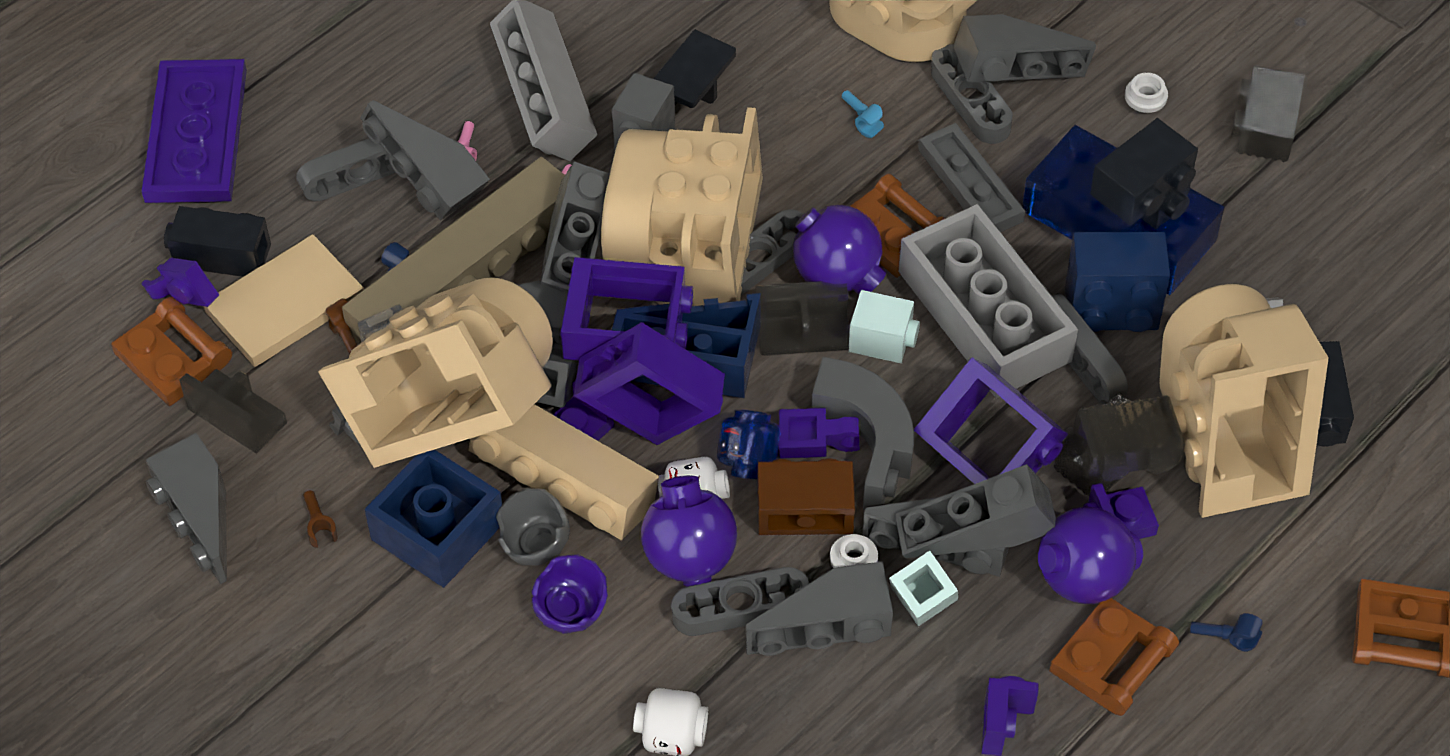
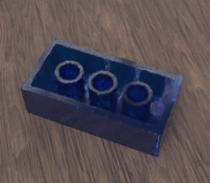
[1022,125,1225,296]

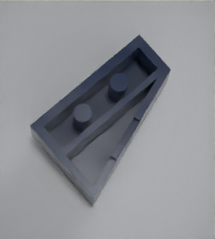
[612,293,761,398]

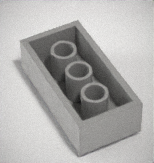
[898,204,1078,398]

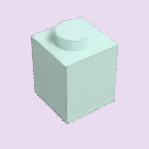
[849,290,920,363]
[889,551,958,627]

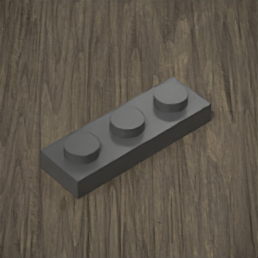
[918,123,1025,232]

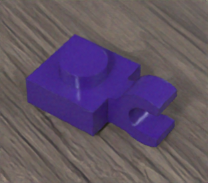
[141,258,219,307]
[779,408,860,458]

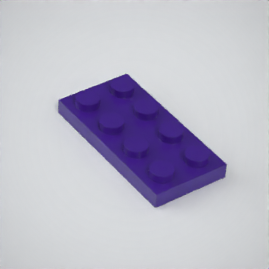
[142,59,247,203]

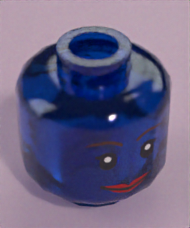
[717,409,781,479]

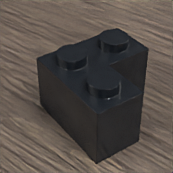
[1090,117,1198,230]

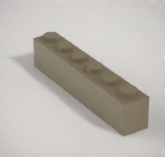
[342,156,565,344]

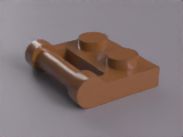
[850,174,946,278]
[111,297,232,407]
[1352,579,1450,678]
[1049,598,1179,716]

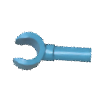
[842,90,884,138]

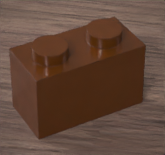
[758,458,855,535]

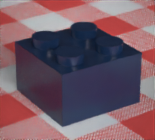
[1065,232,1170,332]
[364,449,502,588]

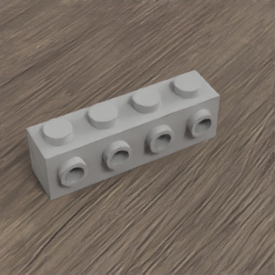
[490,0,597,161]

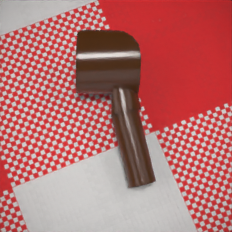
[326,298,357,355]
[303,490,338,548]

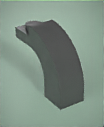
[812,357,914,510]

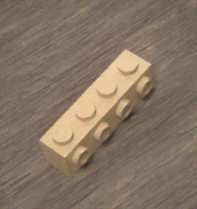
[469,404,659,540]

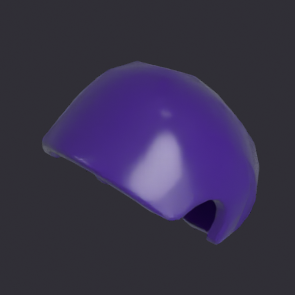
[531,554,608,634]

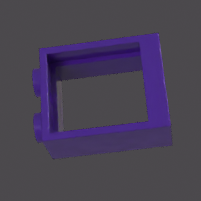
[561,257,693,360]
[574,322,725,445]
[914,357,1068,484]

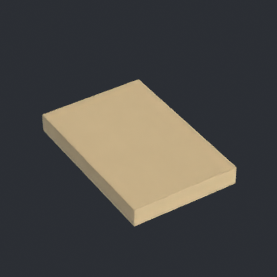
[203,234,364,367]

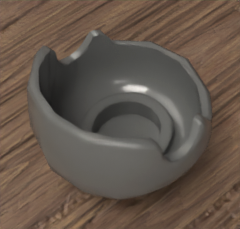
[496,488,570,565]

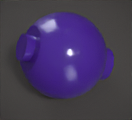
[793,205,886,295]
[641,475,737,587]
[1038,507,1143,604]

